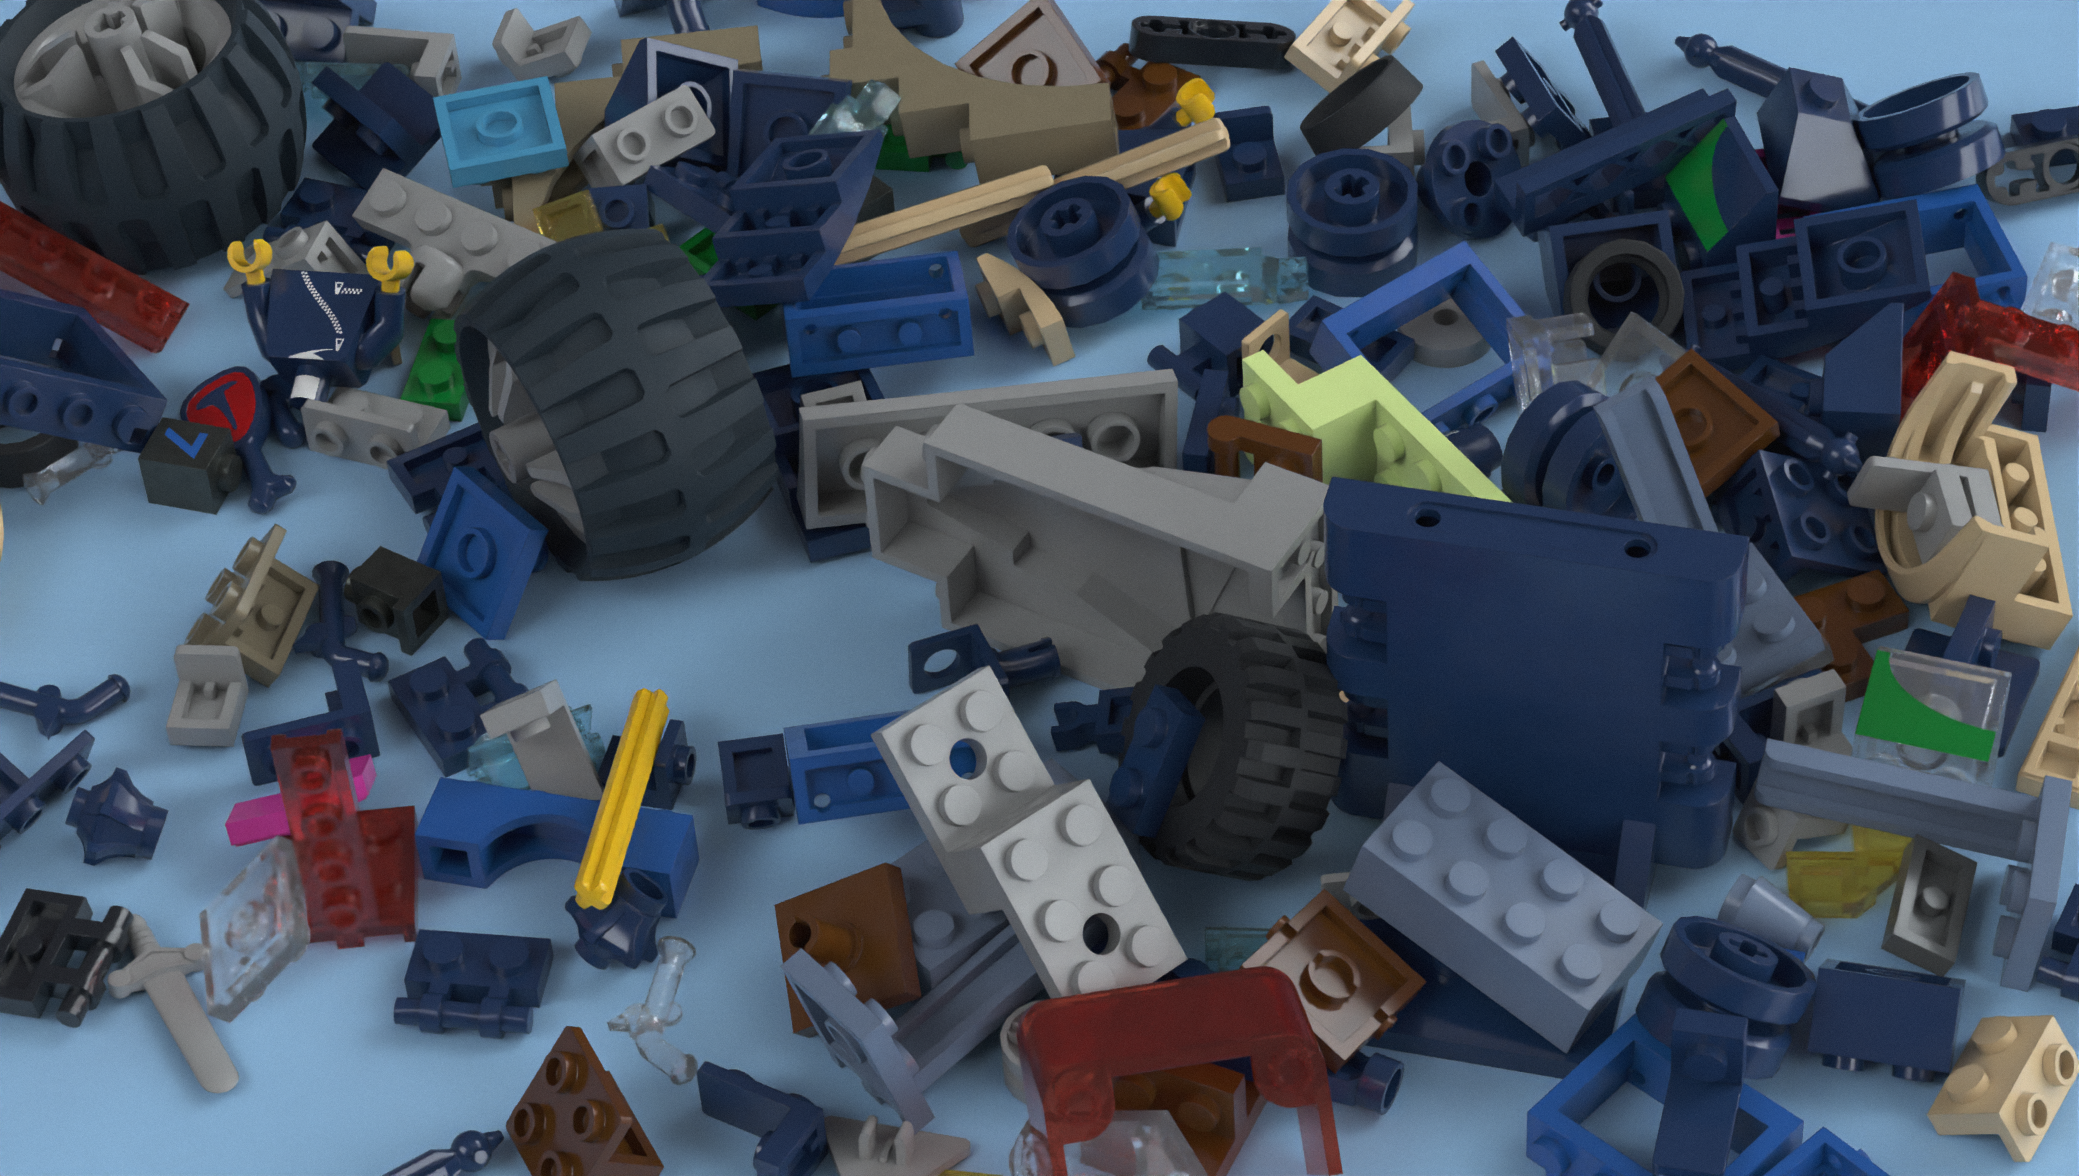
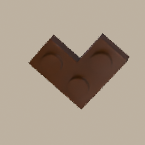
[1792,569,1909,702]

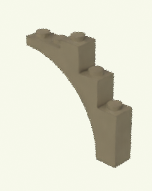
[821,0,1119,184]
[481,25,763,240]

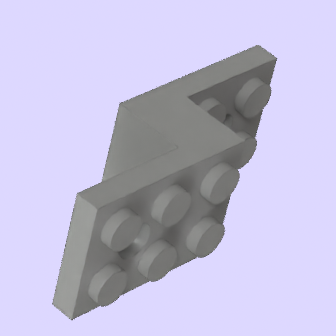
[870,665,1188,1031]

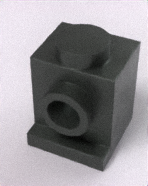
[344,546,450,656]

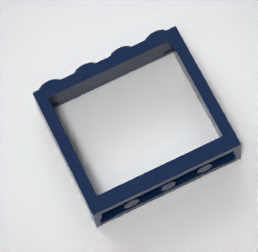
[0,289,168,454]

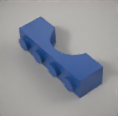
[415,777,700,919]

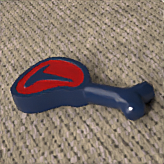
[180,366,297,514]

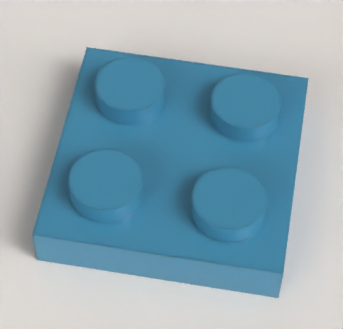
[433,76,569,188]

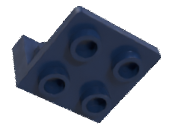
[1713,450,1888,584]

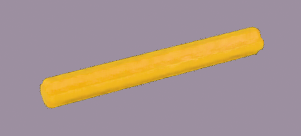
[574,688,669,910]

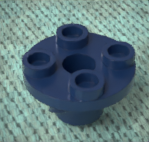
[1416,120,1522,240]

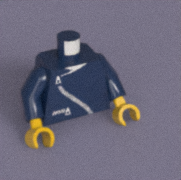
[1054,78,1215,247]
[227,239,414,411]

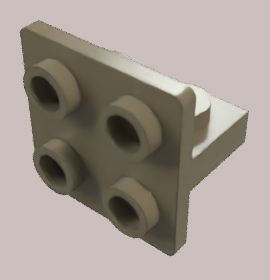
[184,524,319,688]

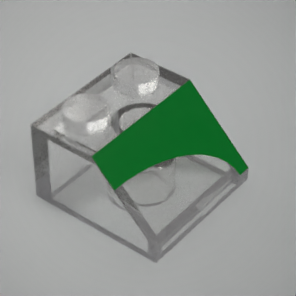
[1851,646,2012,787]

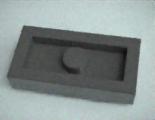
[1881,834,1977,976]

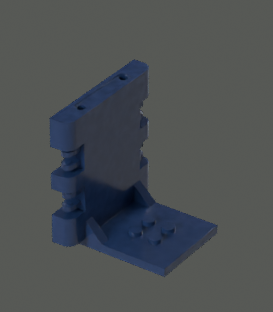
[1323,477,1750,1079]

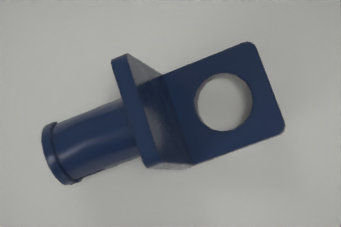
[908,624,1061,702]

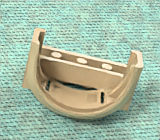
[1875,351,2073,650]

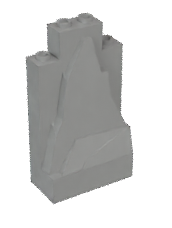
[860,403,1338,690]

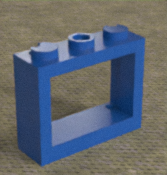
[1804,184,2028,345]
[1309,240,1554,436]
[782,250,975,378]
[783,710,976,825]
[1526,1013,1804,1176]

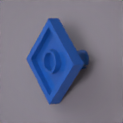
[417,466,549,640]

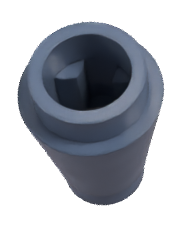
[1717,874,1825,962]

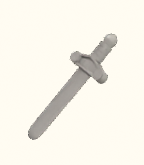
[107,914,239,1093]

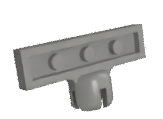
[352,168,556,321]

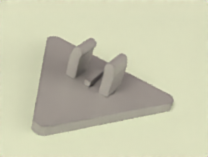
[824,1115,970,1176]

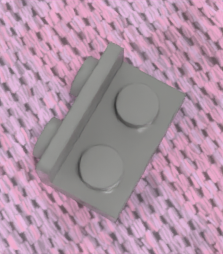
[301,387,450,469]

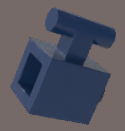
[1147,291,1274,401]

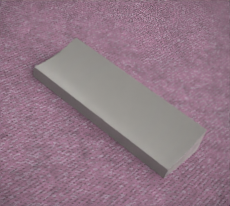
[796,369,1178,529]

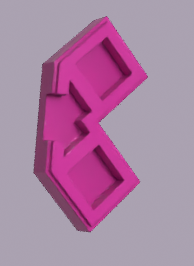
[225,754,377,847]

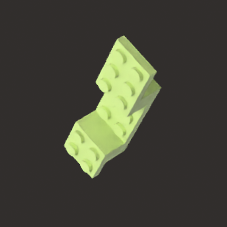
[1240,350,1513,503]

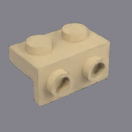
[1284,0,1415,93]
[1927,1015,2079,1162]

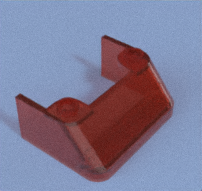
[1016,966,1343,1176]

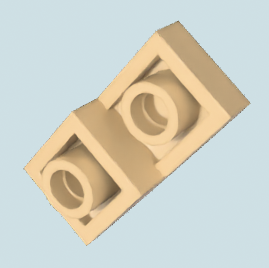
[975,253,1075,366]

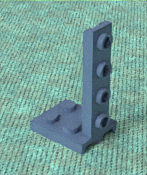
[1593,375,1826,695]
[1754,738,2073,992]
[780,915,1108,1135]

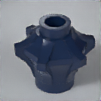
[65,767,169,866]
[565,868,668,970]

